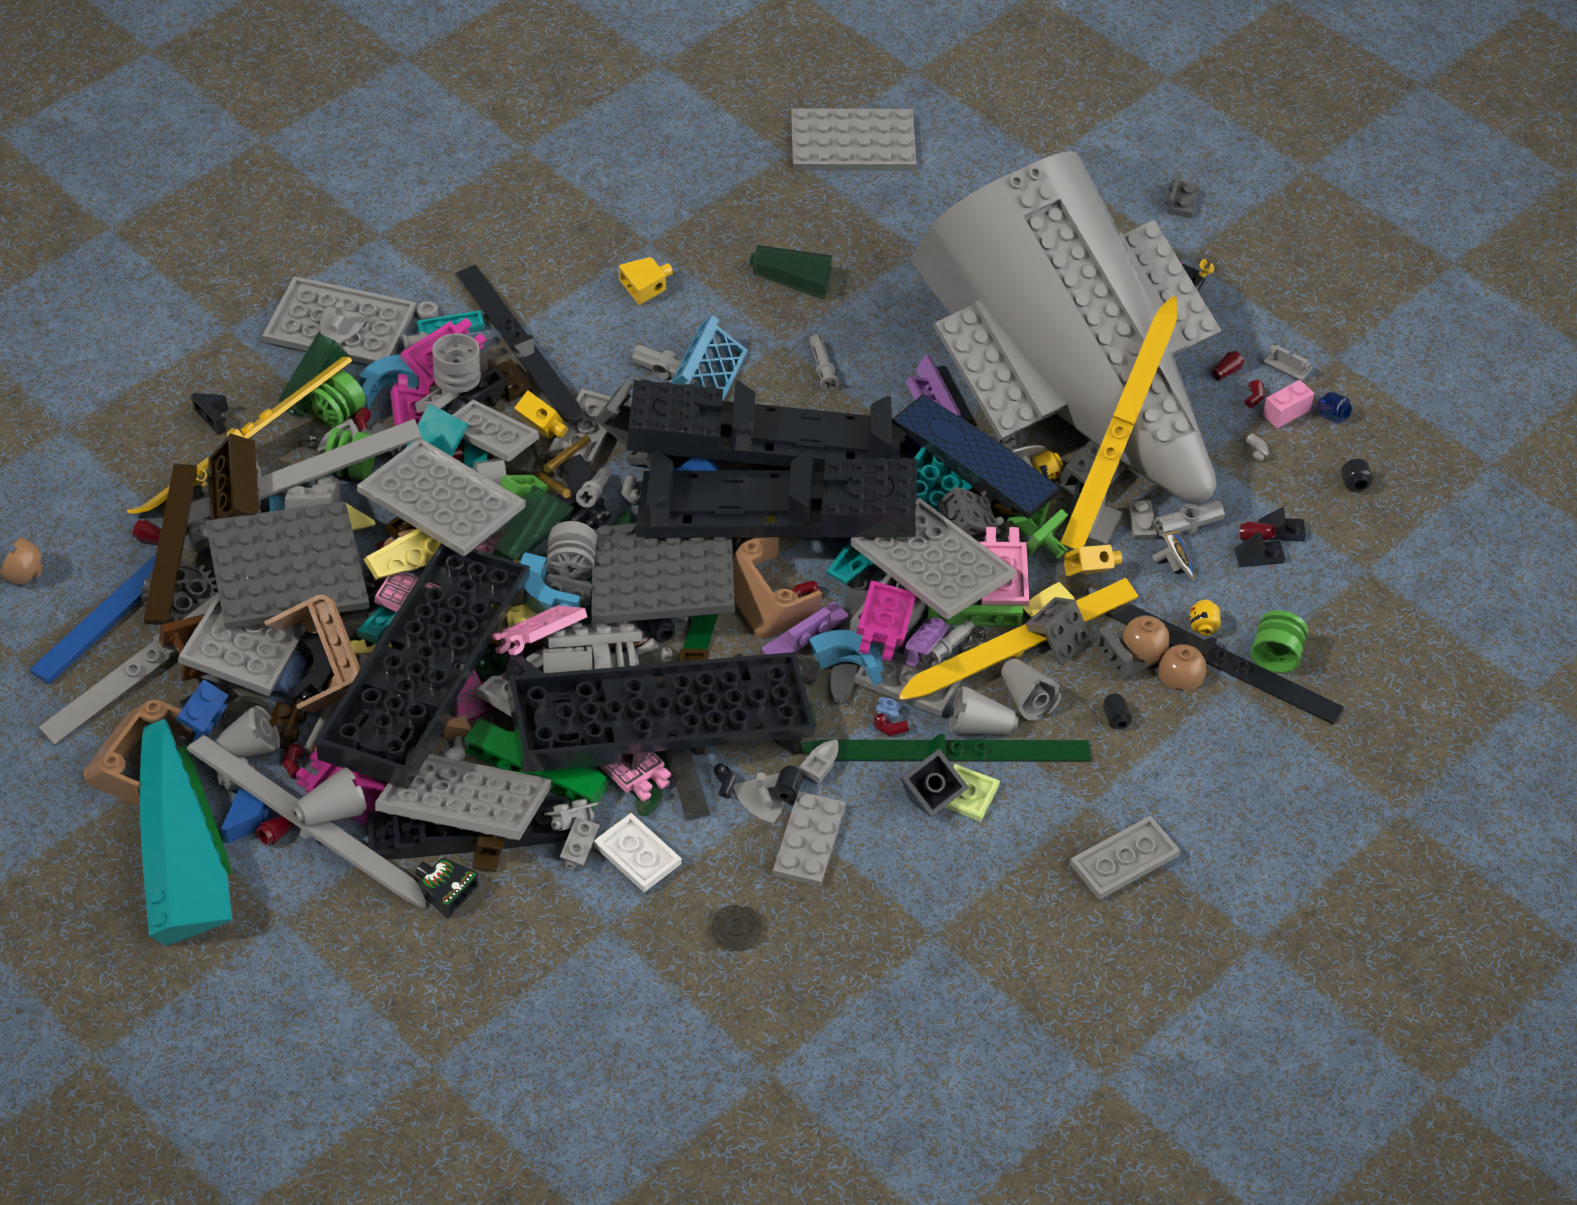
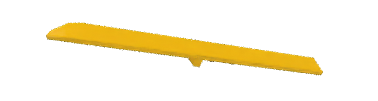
[1060,295,1178,550]
[127,357,352,514]
[899,578,1138,700]

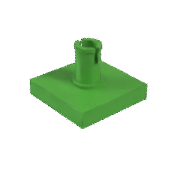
[1026,509,1068,560]

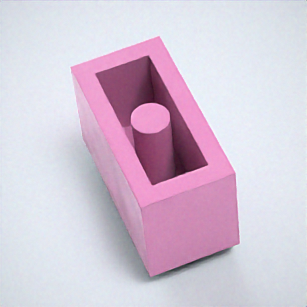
[1263,380,1314,428]

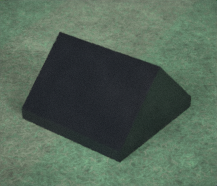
[900,749,969,818]

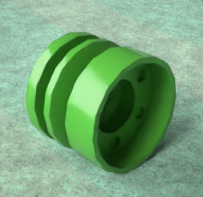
[305,370,366,429]
[325,428,375,480]
[1250,610,1308,673]

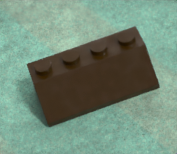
[208,433,261,520]

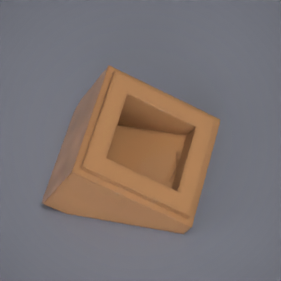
[443,716,471,740]

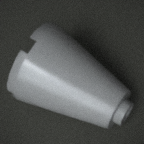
[1001,659,1061,720]
[949,686,1019,734]
[212,706,280,758]
[292,768,366,826]

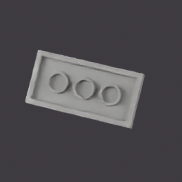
[548,389,611,468]
[453,400,539,462]
[540,621,642,648]
[854,652,961,717]
[773,791,846,887]
[1070,815,1181,900]

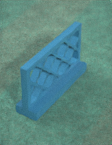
[671,315,748,400]

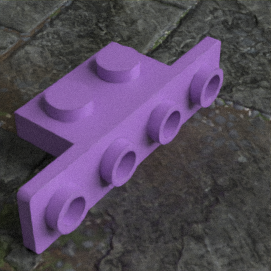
[906,355,961,417]
[762,602,848,654]
[904,617,950,666]

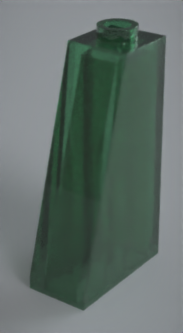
[750,245,833,300]
[278,333,351,417]
[492,485,574,563]

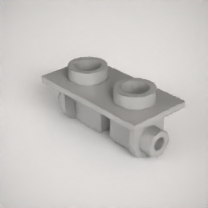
[1264,345,1313,381]
[544,799,598,831]
[560,817,600,870]

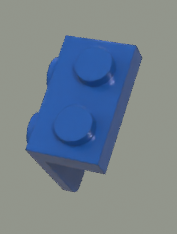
[176,679,229,743]

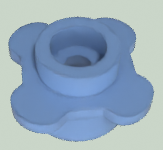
[876,697,901,720]

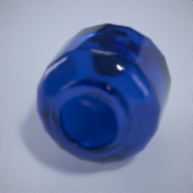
[1318,391,1352,423]

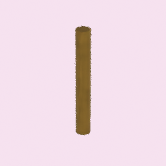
[543,435,591,473]
[534,471,571,498]

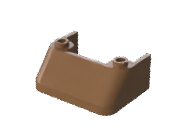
[733,537,822,639]
[264,594,361,713]
[83,700,196,807]

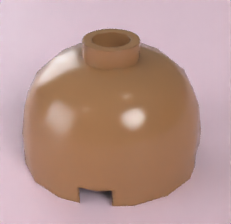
[0,537,44,585]
[1122,615,1169,663]
[1159,644,1206,692]

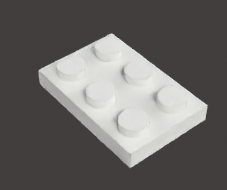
[594,813,681,892]

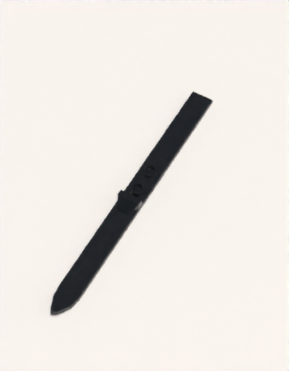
[456,264,583,423]
[1087,587,1344,725]

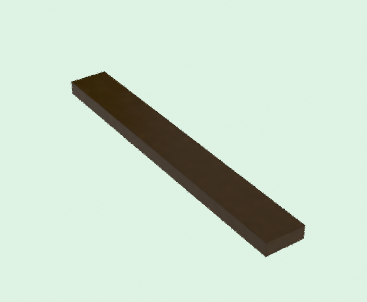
[144,464,198,625]

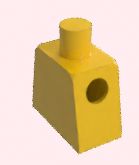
[619,257,673,305]
[514,391,568,439]
[1063,545,1122,577]

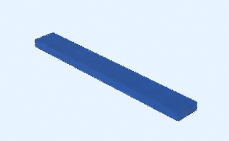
[30,554,156,685]

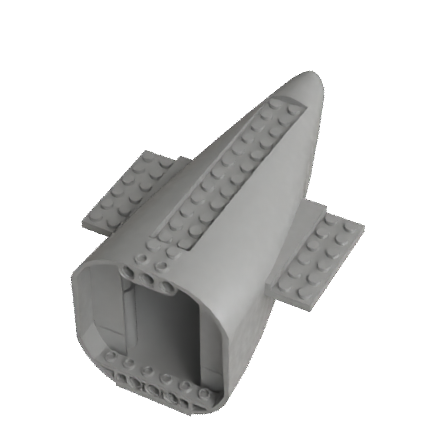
[910,151,1221,503]

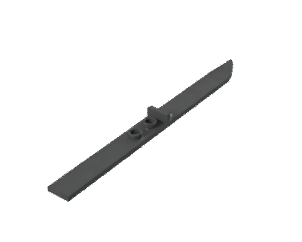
[830,563,876,702]

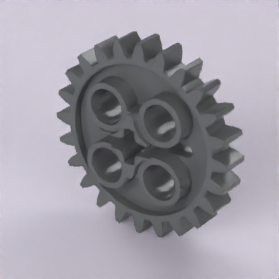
[142,559,218,623]

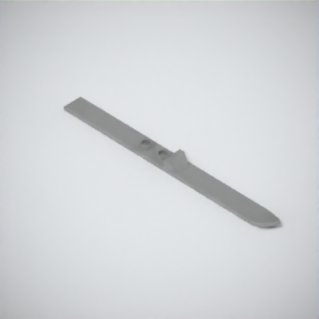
[161,419,422,527]
[39,593,218,745]
[187,735,426,909]

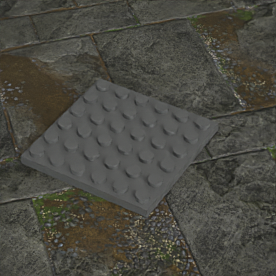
[205,501,369,629]
[592,519,735,624]

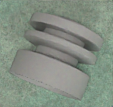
[432,333,481,393]
[546,521,597,581]
[592,641,639,669]

